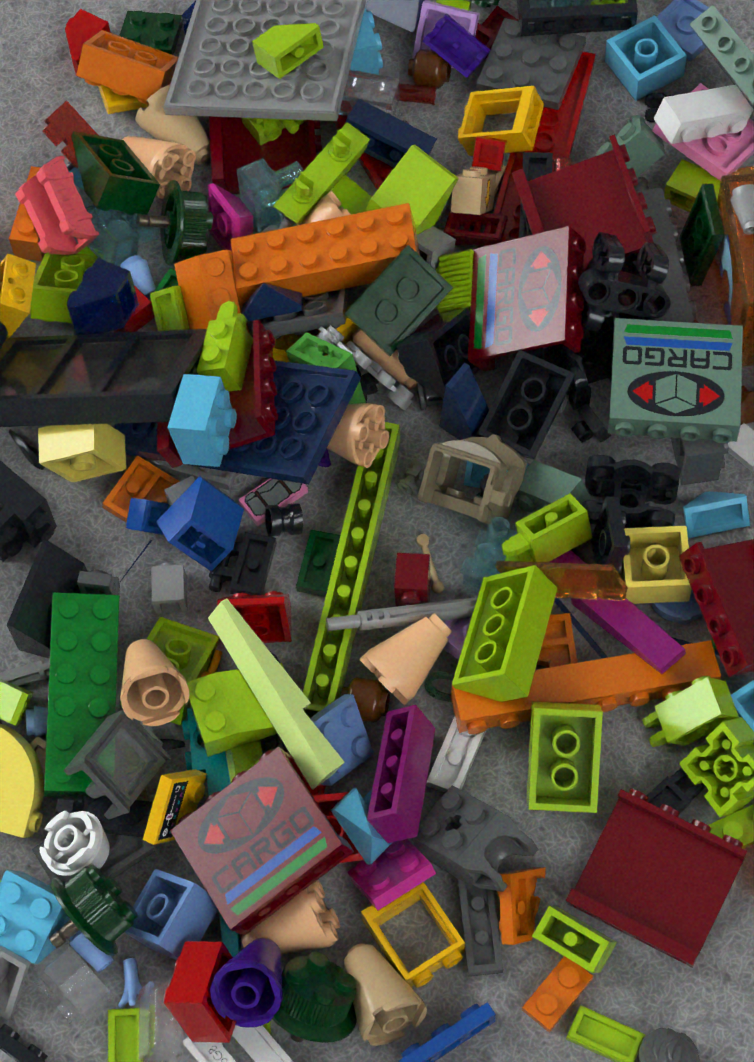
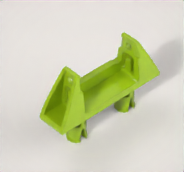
[273,122,370,225]

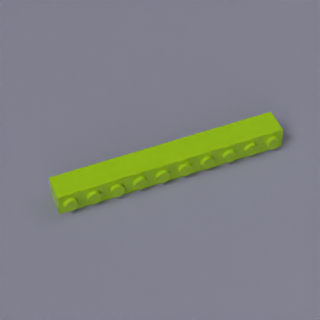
[303,422,401,718]

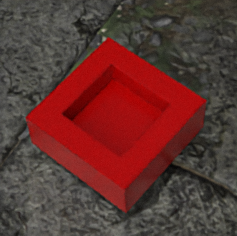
[472,136,507,171]

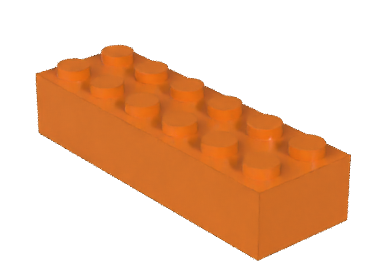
[231,203,420,305]

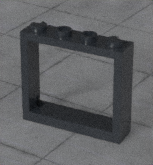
[517,0,638,36]

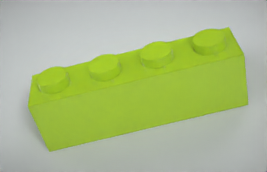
[452,565,557,702]

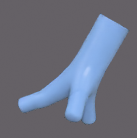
[118,958,151,1009]

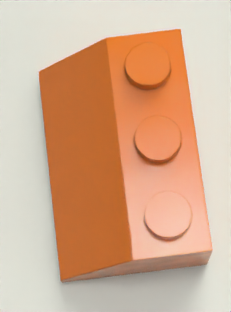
[76,30,179,105]
[174,249,250,334]

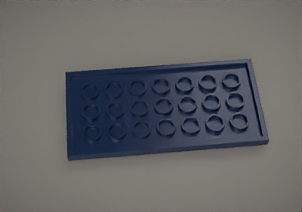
[113,360,361,485]

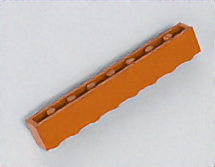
[451,640,721,734]

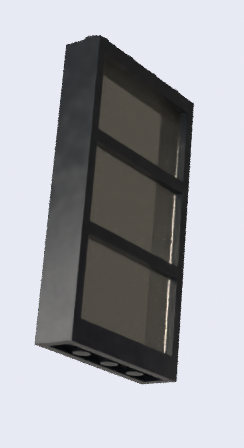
[0,329,207,427]

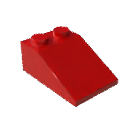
[217,591,292,643]

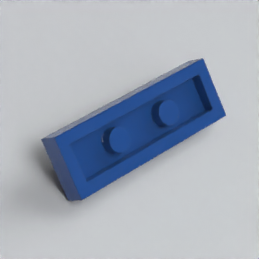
[398,1002,496,1062]

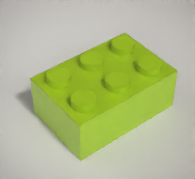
[526,701,603,813]

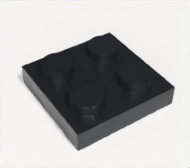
[591,496,631,589]

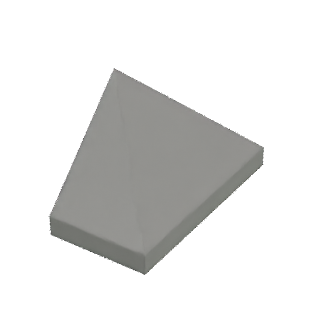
[0,946,30,1020]

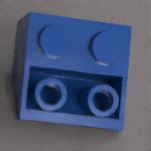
[156,476,244,571]

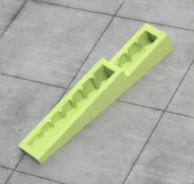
[208,598,345,790]

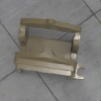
[418,434,527,524]

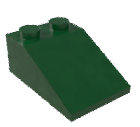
[71,131,160,215]

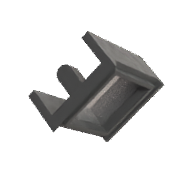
[64,710,170,820]

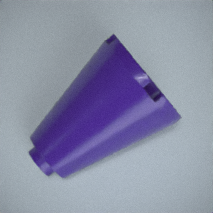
[210,938,283,1027]

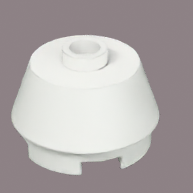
[40,811,110,876]

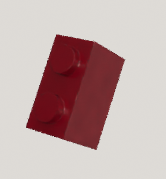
[394,553,431,607]

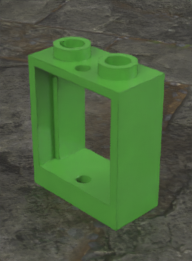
[286,332,366,404]

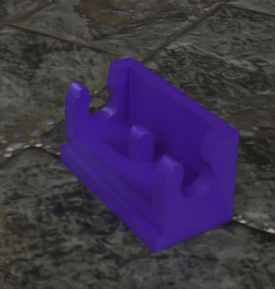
[422,14,491,78]

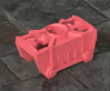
[15,156,99,255]

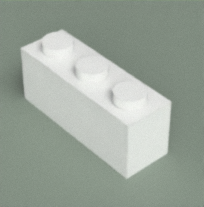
[654,85,754,144]

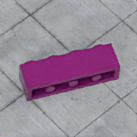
[367,704,436,843]

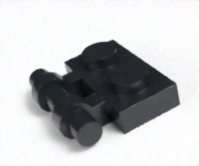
[209,532,277,596]

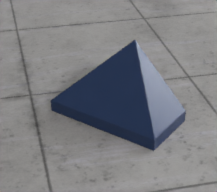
[241,283,303,322]

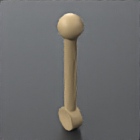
[417,534,444,593]

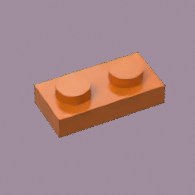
[522,956,593,1033]

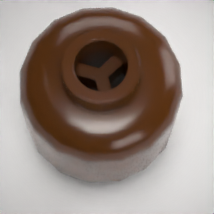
[408,49,451,89]
[340,677,390,723]

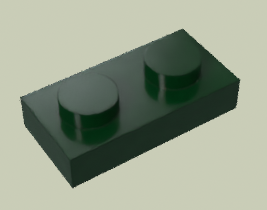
[296,530,341,597]

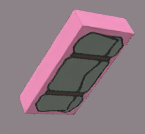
[238,478,308,527]

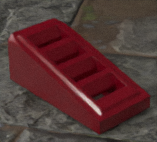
[443,209,508,246]

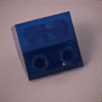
[67,258,139,335]

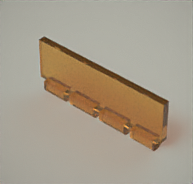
[495,561,628,601]

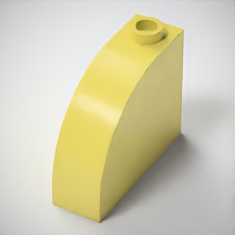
[0,723,44,838]

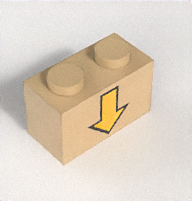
[451,167,496,215]

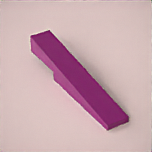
[530,550,686,674]

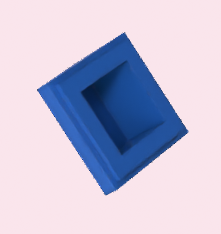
[126,498,169,535]

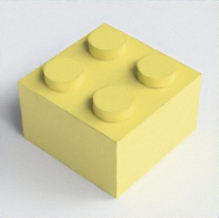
[38,424,126,482]
[621,526,692,604]

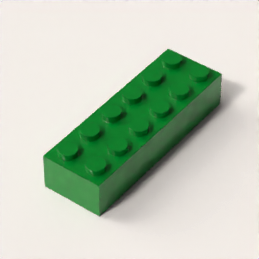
[44,593,119,798]

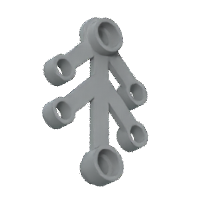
[317,325,414,411]

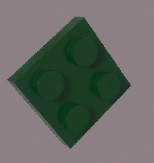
[119,11,183,55]

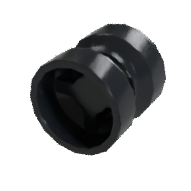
[265,503,303,537]

